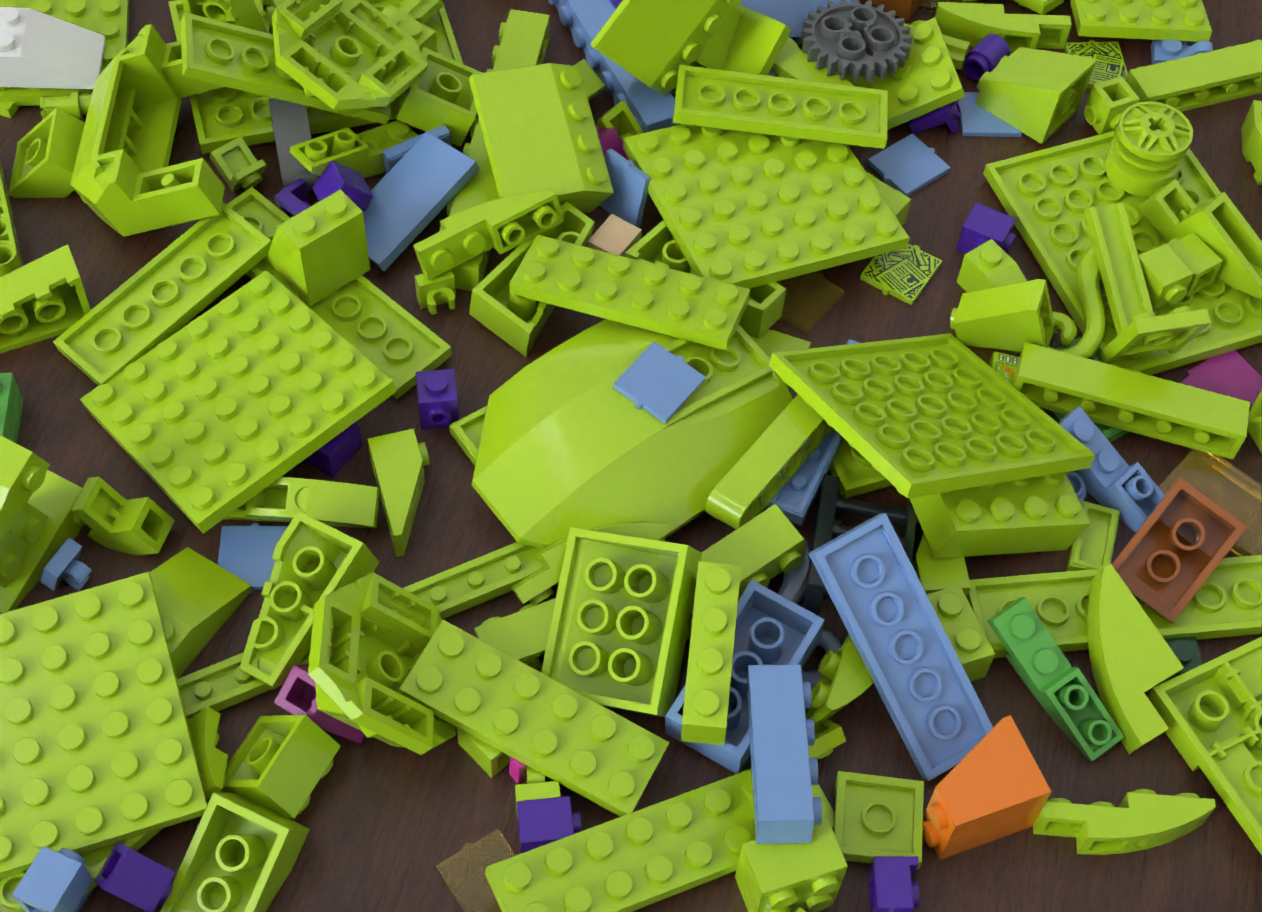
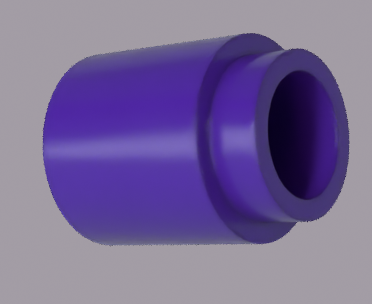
[963,34,1010,82]

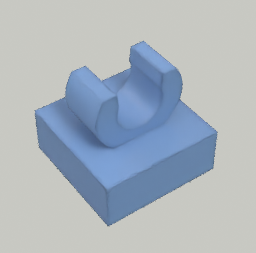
[41,538,92,591]

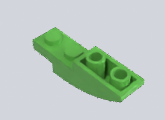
[987,597,1125,762]

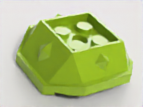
[272,0,429,117]
[308,572,456,755]

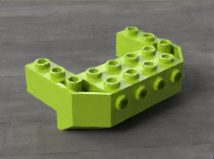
[70,24,225,237]

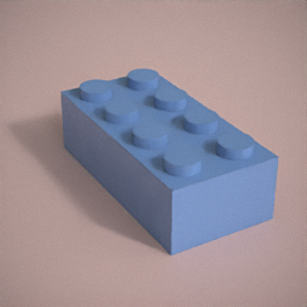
[665,580,825,774]

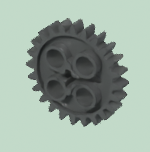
[800,0,912,83]

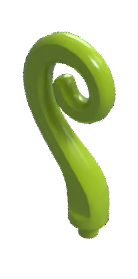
[1048,245,1106,359]

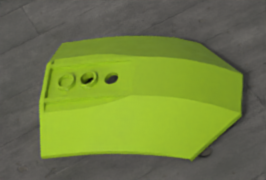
[471,319,793,549]

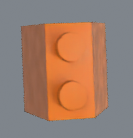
[922,715,1052,860]

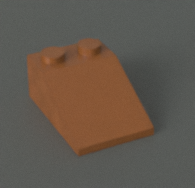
[1112,477,1248,624]

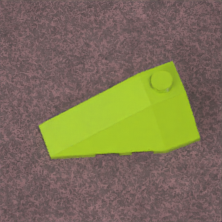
[239,511,379,689]

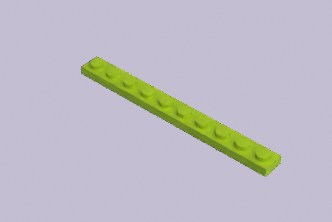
[177,542,545,720]

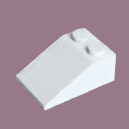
[0,7,106,89]

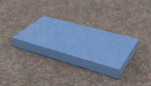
[363,132,480,271]

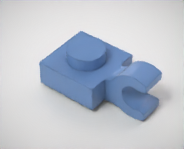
[1151,40,1213,65]

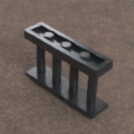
[803,474,921,616]

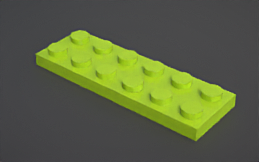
[180,12,391,124]
[673,65,888,149]
[53,201,272,386]
[510,234,750,351]
[399,620,670,817]

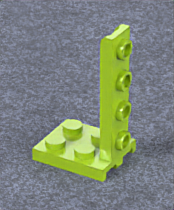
[1084,202,1211,363]

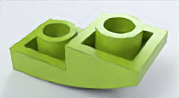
[187,706,228,800]

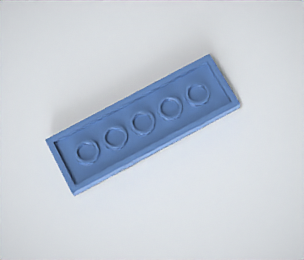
[808,513,993,781]

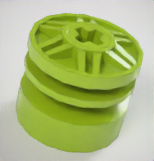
[1104,101,1193,196]

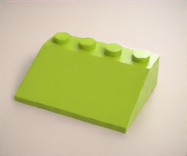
[590,0,742,97]
[469,63,614,213]
[541,527,702,718]

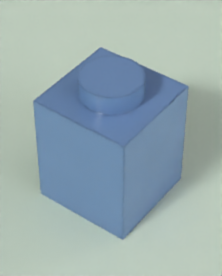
[12,846,93,912]

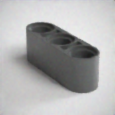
[268,98,318,192]

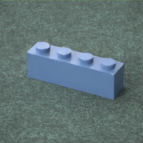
[747,665,822,844]

